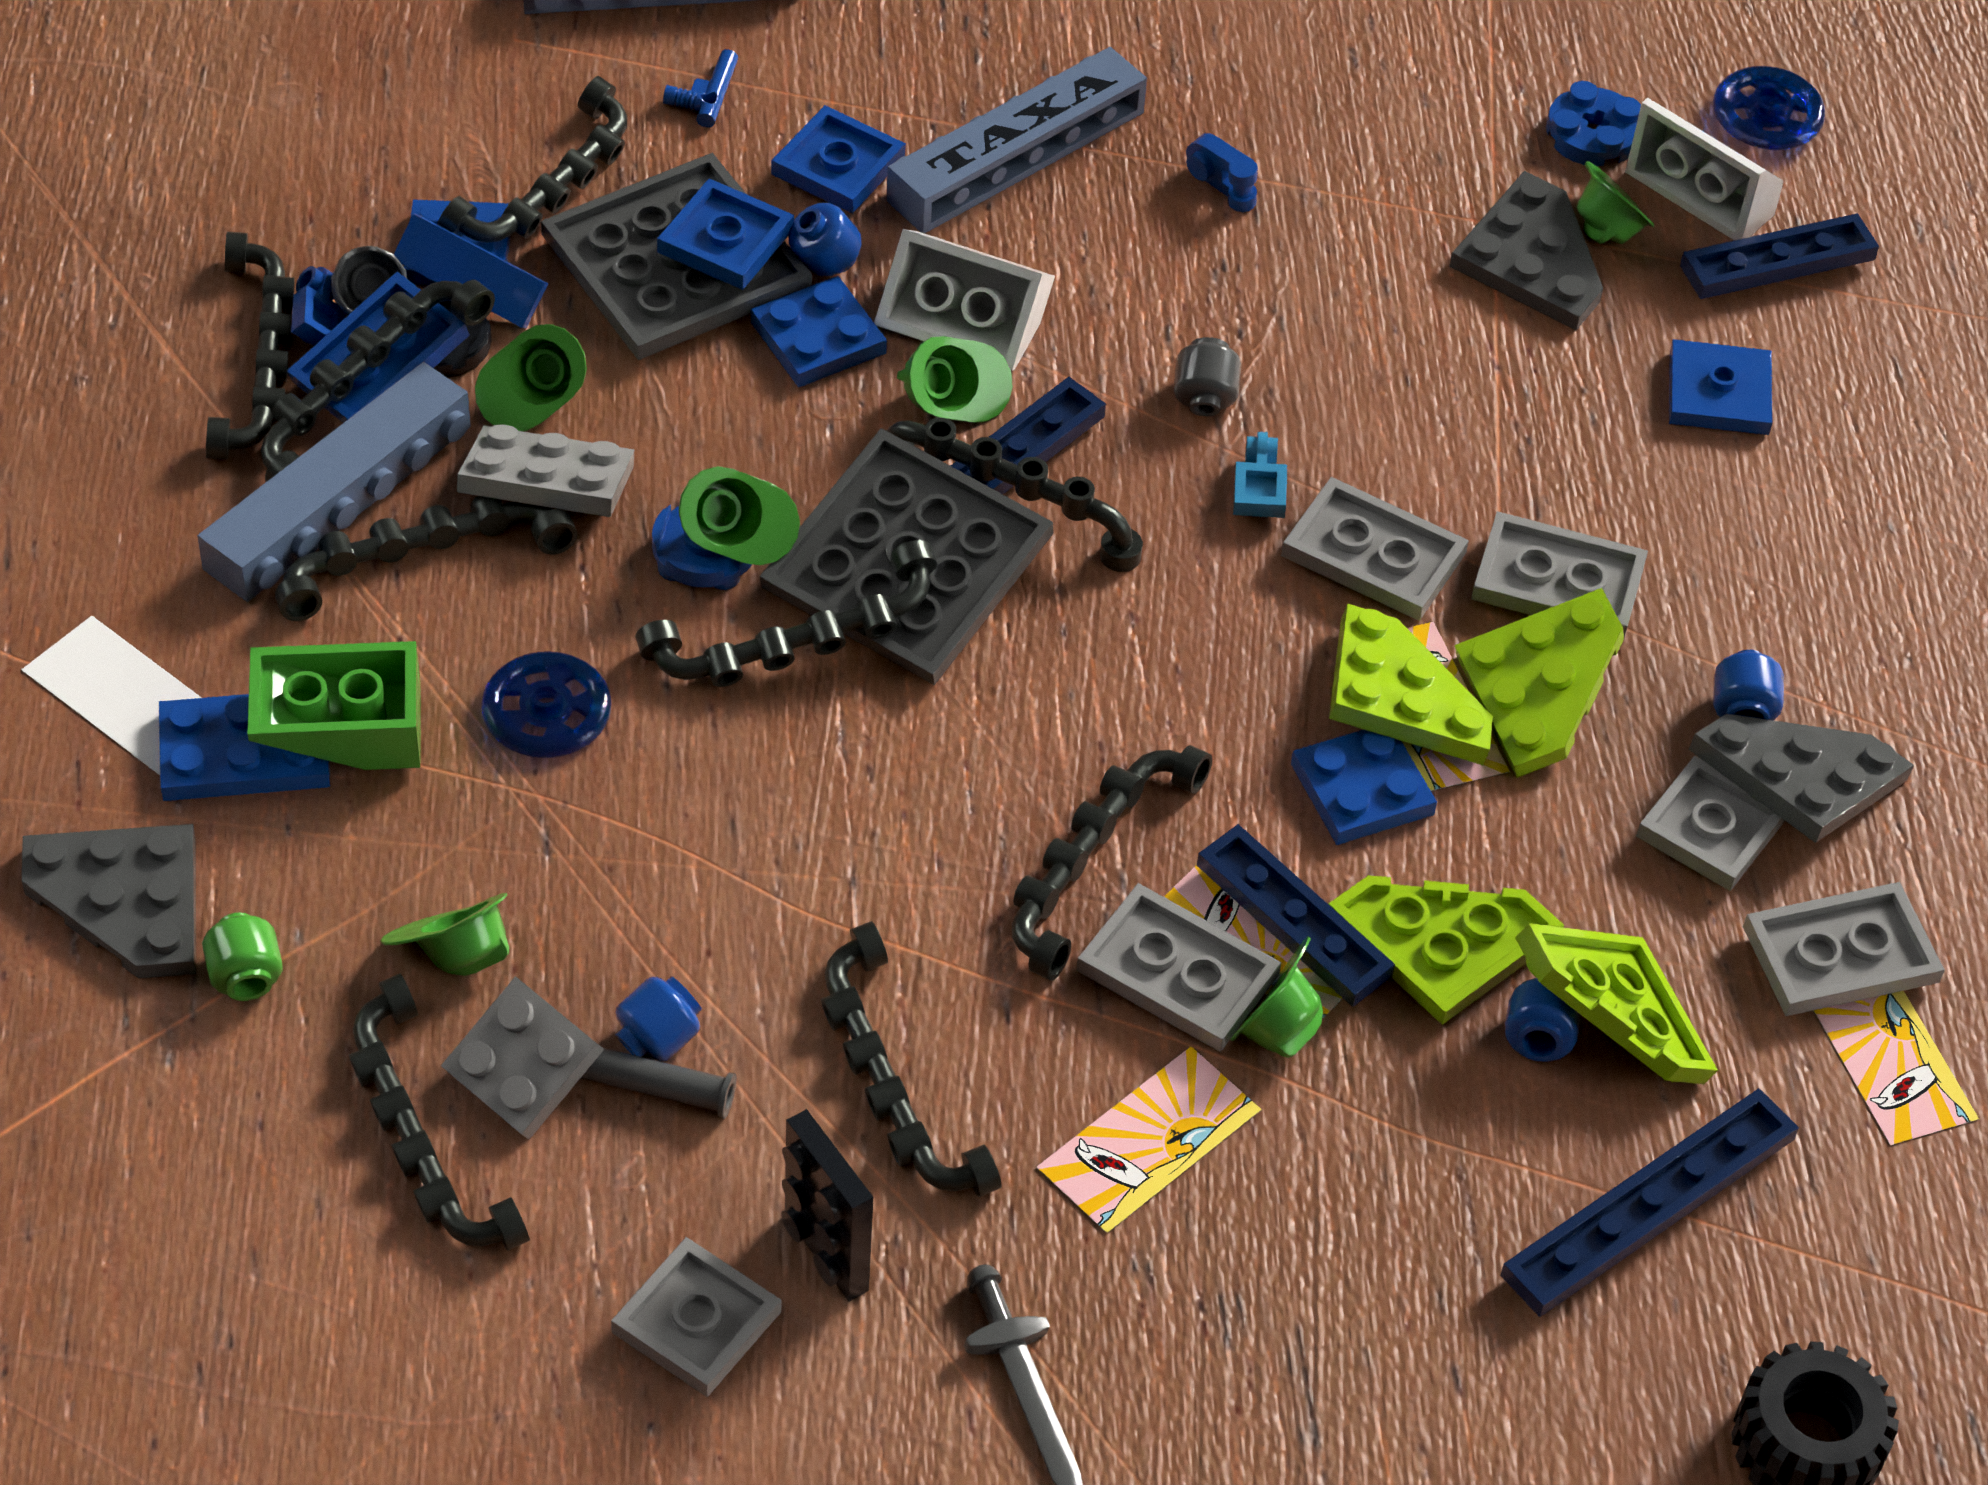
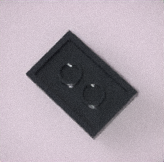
[781,1109,874,1302]

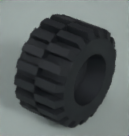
[1731,1341,1899,1485]

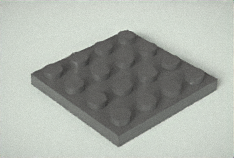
[541,153,812,360]
[760,428,1054,685]

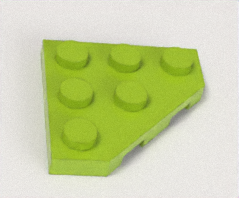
[1455,588,1624,778]
[1329,604,1493,765]
[1328,875,1564,1025]
[1515,923,1718,1084]

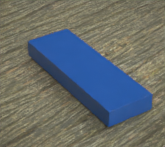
[394,214,549,328]

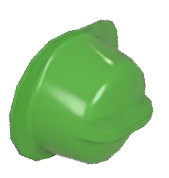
[1577,161,1655,244]
[475,324,587,431]
[897,336,1013,422]
[679,466,800,565]
[380,893,509,976]
[1230,936,1323,1058]

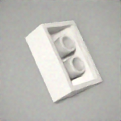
[1625,98,1784,240]
[874,229,1055,370]

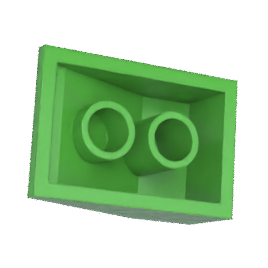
[247,641,421,770]

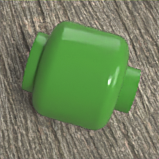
[202,912,283,1001]

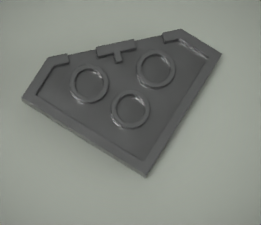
[1449,171,1603,330]
[1688,714,1914,843]
[22,824,196,978]

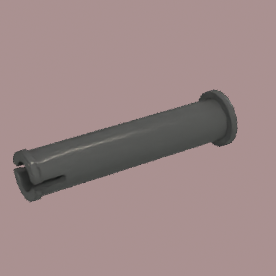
[581,1048,737,1119]

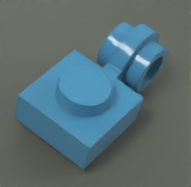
[1233,432,1287,518]

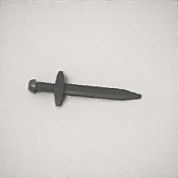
[964,1264,1083,1485]

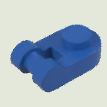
[1186,133,1258,212]

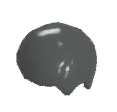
[330,246,407,315]

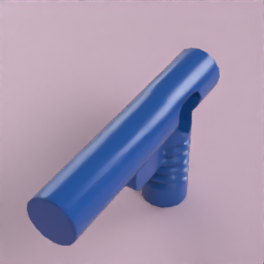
[663,49,738,128]

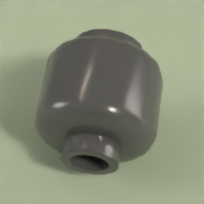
[1174,337,1241,416]

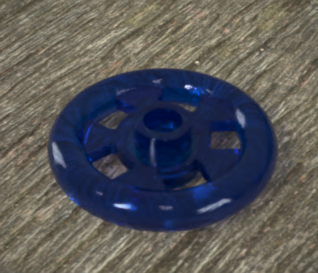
[1713,66,1826,150]
[481,651,612,758]

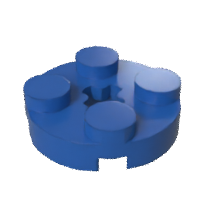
[1546,81,1641,166]
[652,505,752,590]

